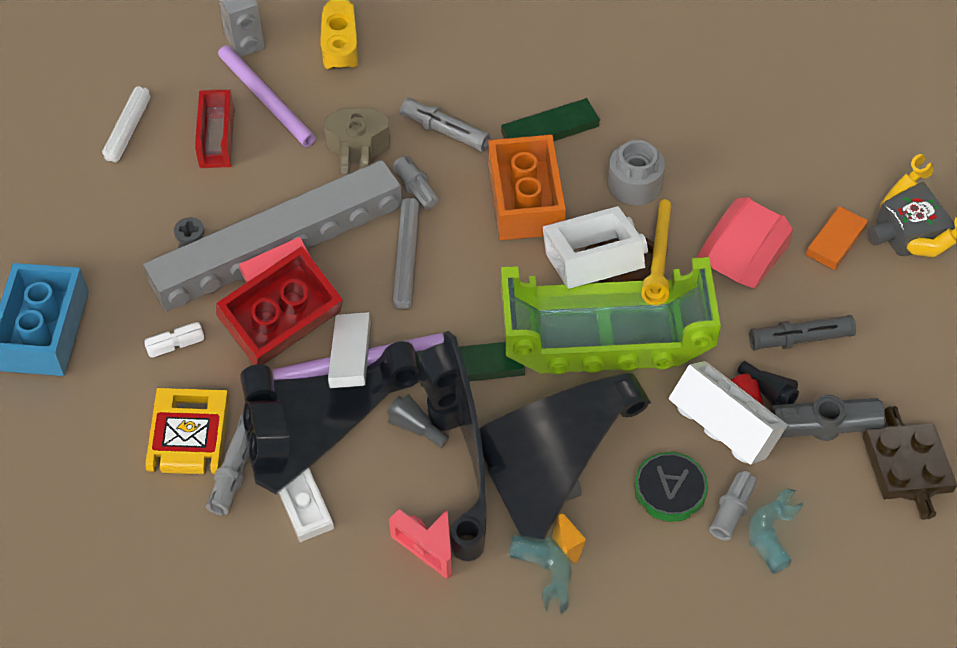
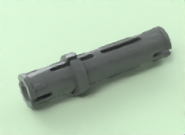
[749,315,856,351]

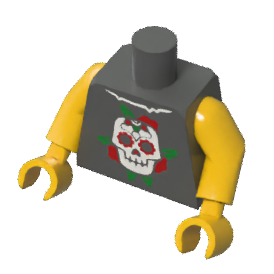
[868,154,957,258]

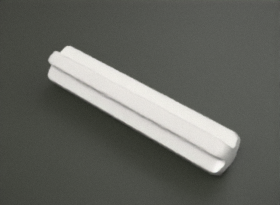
[102,86,151,163]

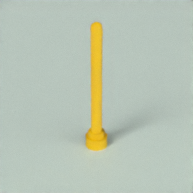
[641,199,672,305]

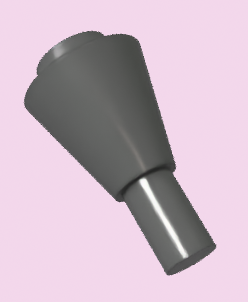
[387,394,449,448]

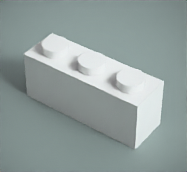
[669,361,788,465]

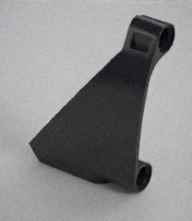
[240,341,420,495]

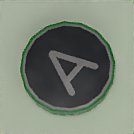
[634,452,708,522]

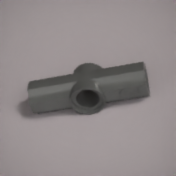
[771,395,885,441]

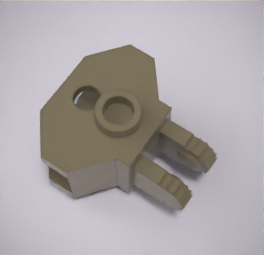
[324,108,390,174]

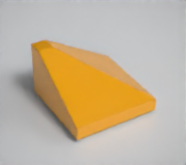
[551,513,586,563]

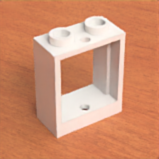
[543,206,648,289]

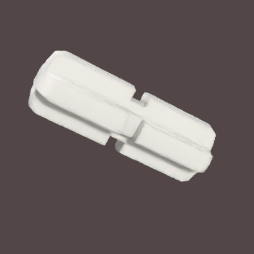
[144,322,204,358]

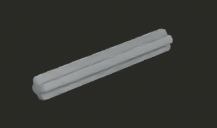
[393,197,419,309]

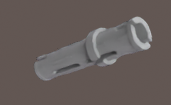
[400,97,491,152]
[206,413,250,516]

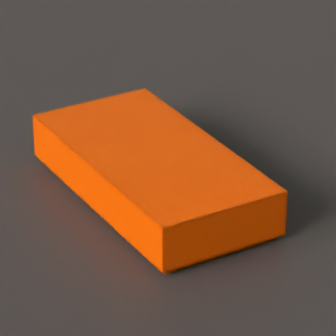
[806,206,868,270]

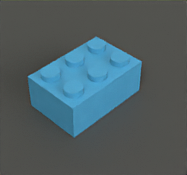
[0,263,88,376]

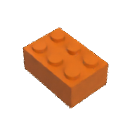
[488,135,566,240]

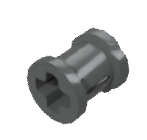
[174,217,204,248]

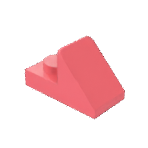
[389,509,452,579]

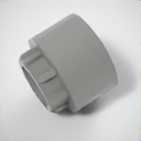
[608,140,665,205]

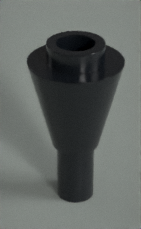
[737,361,799,406]

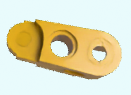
[320,0,359,69]

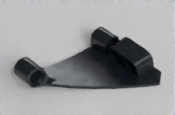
[419,331,486,561]
[479,373,651,540]

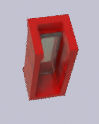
[195,89,235,168]

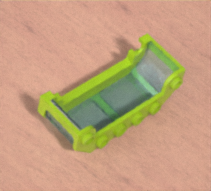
[501,257,721,375]

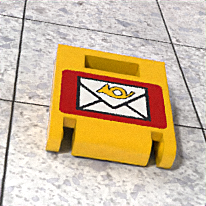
[146,388,230,474]

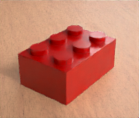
[216,246,343,365]

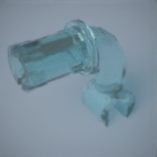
[749,489,803,574]
[509,535,572,614]

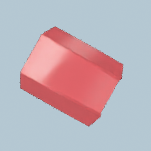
[697,196,793,289]

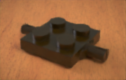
[863,406,957,520]

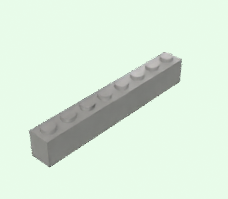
[143,160,402,312]

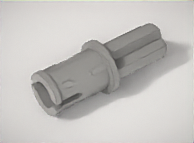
[393,155,439,210]
[709,471,757,541]

